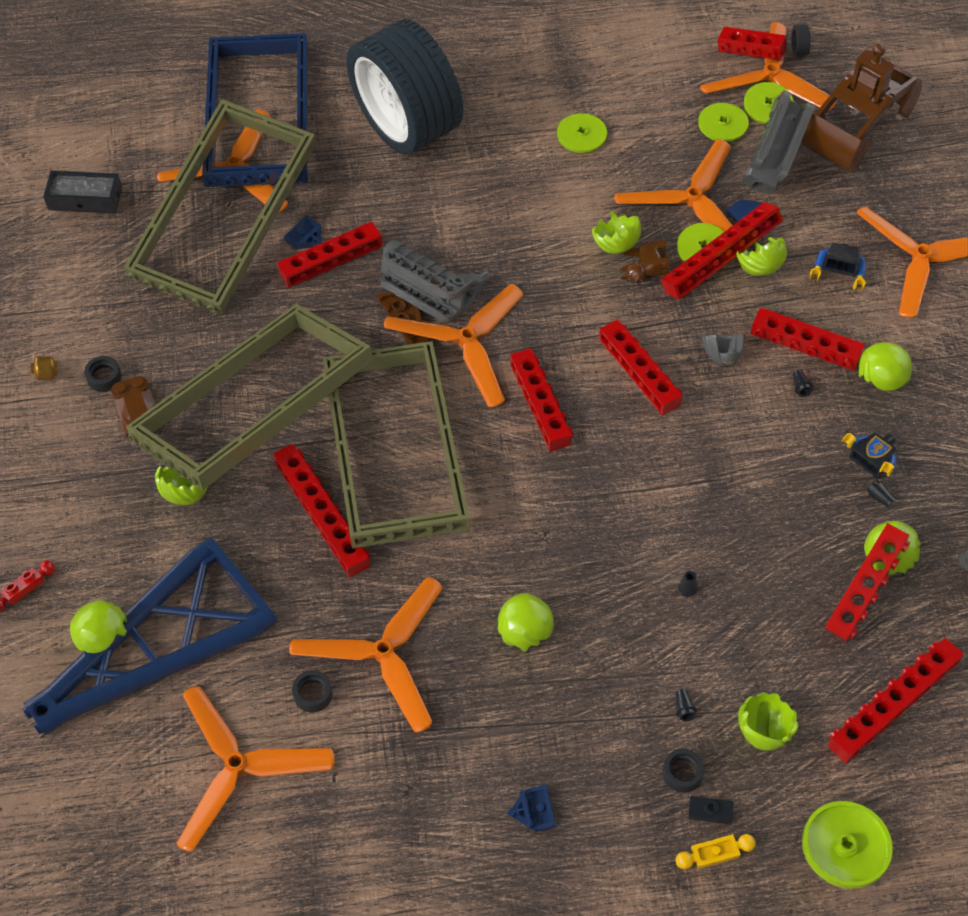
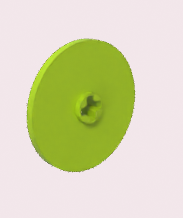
[744,82,794,124]
[698,103,749,142]
[557,113,607,153]
[677,223,724,262]

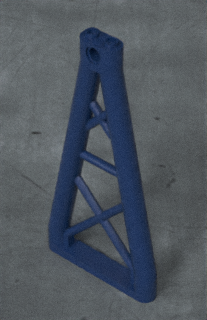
[22,537,278,736]

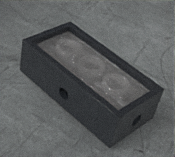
[43,170,123,214]

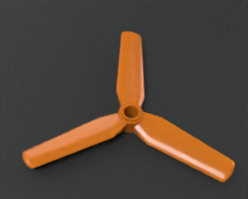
[700,22,837,111]
[157,109,288,212]
[614,139,733,232]
[857,207,968,318]
[384,284,523,407]
[289,577,443,733]
[177,686,335,851]

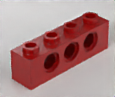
[717,26,787,61]

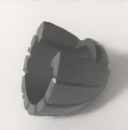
[702,334,745,367]

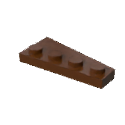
[377,289,429,345]

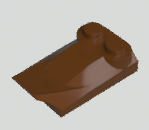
[110,376,156,437]

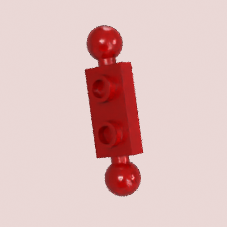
[0,560,55,612]

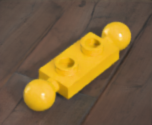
[676,834,756,870]

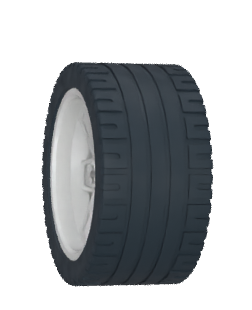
[346,19,464,155]

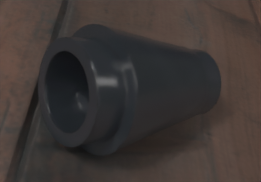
[792,370,813,397]
[866,479,896,508]
[678,571,698,597]
[675,689,697,722]

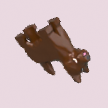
[620,240,669,284]

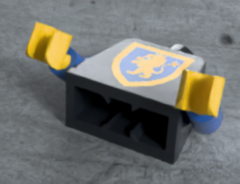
[810,243,866,291]
[841,433,897,479]

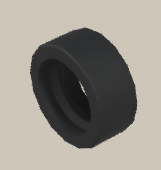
[791,24,811,56]
[84,356,122,392]
[292,670,333,713]
[662,748,704,793]

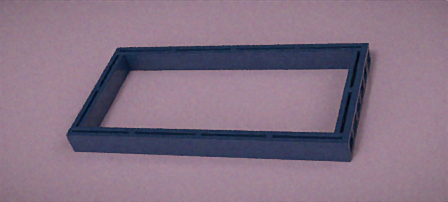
[202,33,308,187]

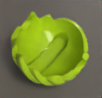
[592,212,642,254]
[737,237,787,276]
[859,342,912,391]
[155,463,209,505]
[864,521,921,575]
[498,593,554,652]
[70,600,127,653]
[738,692,798,751]

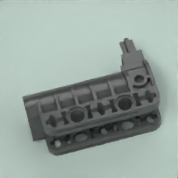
[743,90,815,193]
[381,239,490,322]

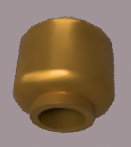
[30,356,58,380]

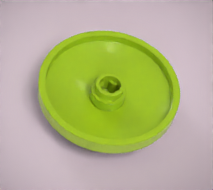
[802,801,893,889]

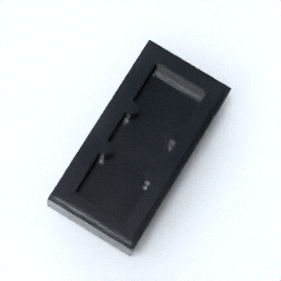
[688,796,734,825]

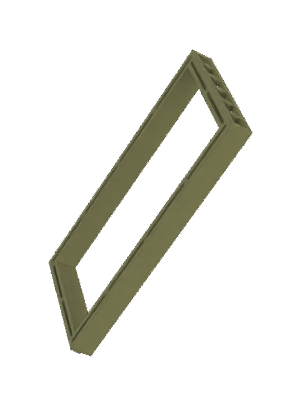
[124,99,316,314]
[126,304,373,490]
[323,341,470,548]

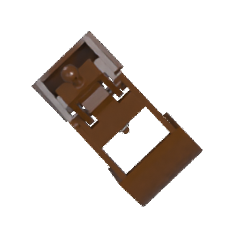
[801,43,922,173]

